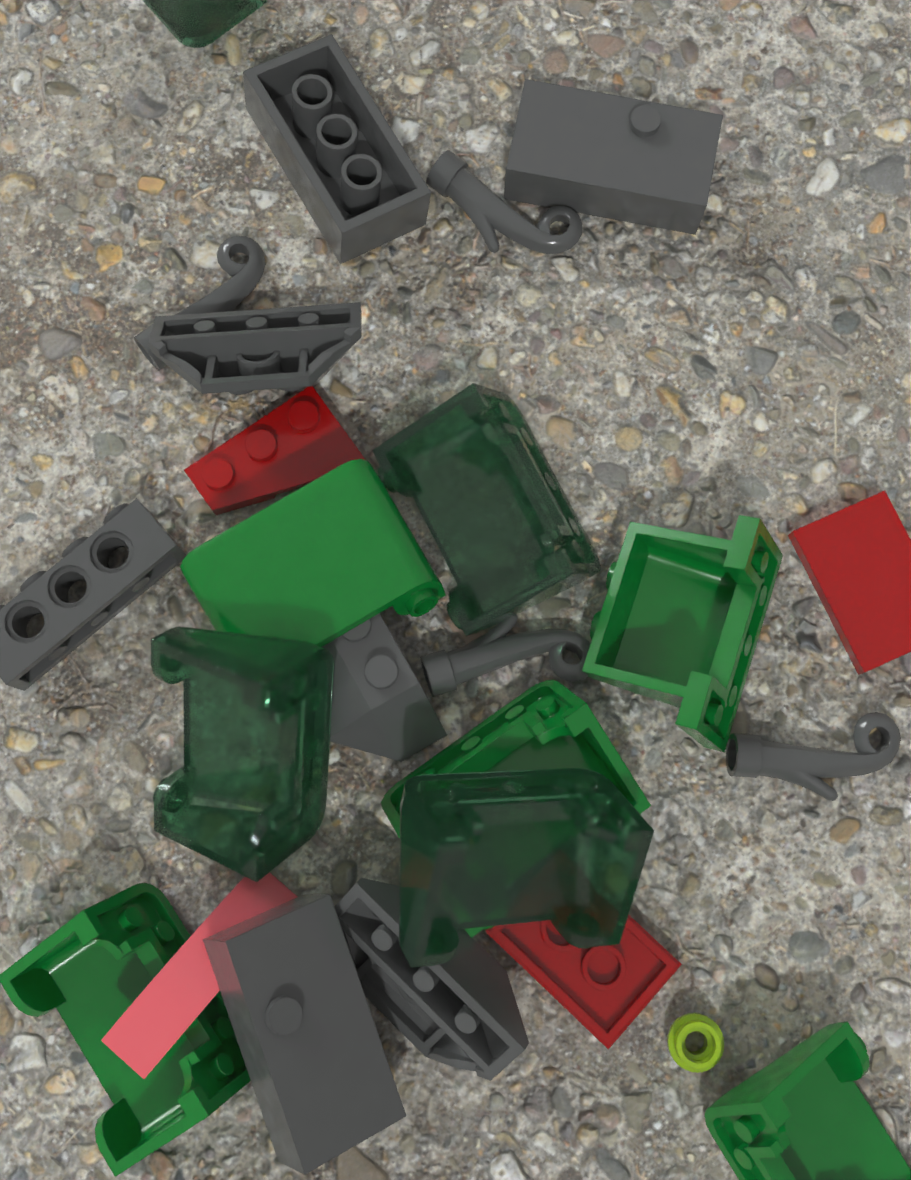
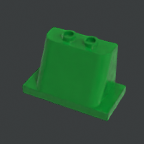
[582,515,783,753]

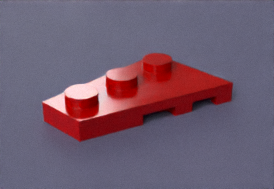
[184,386,366,515]

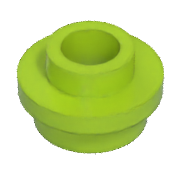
[667,1013,724,1073]

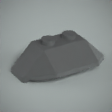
[149,302,362,395]
[296,613,447,762]
[335,877,529,1081]

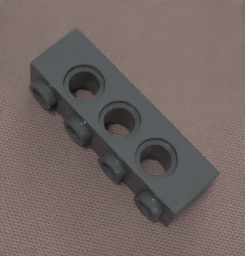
[0,498,186,691]

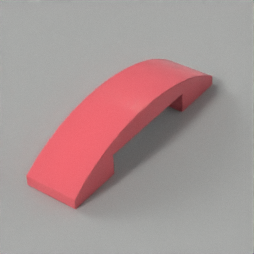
[101,862,297,1079]

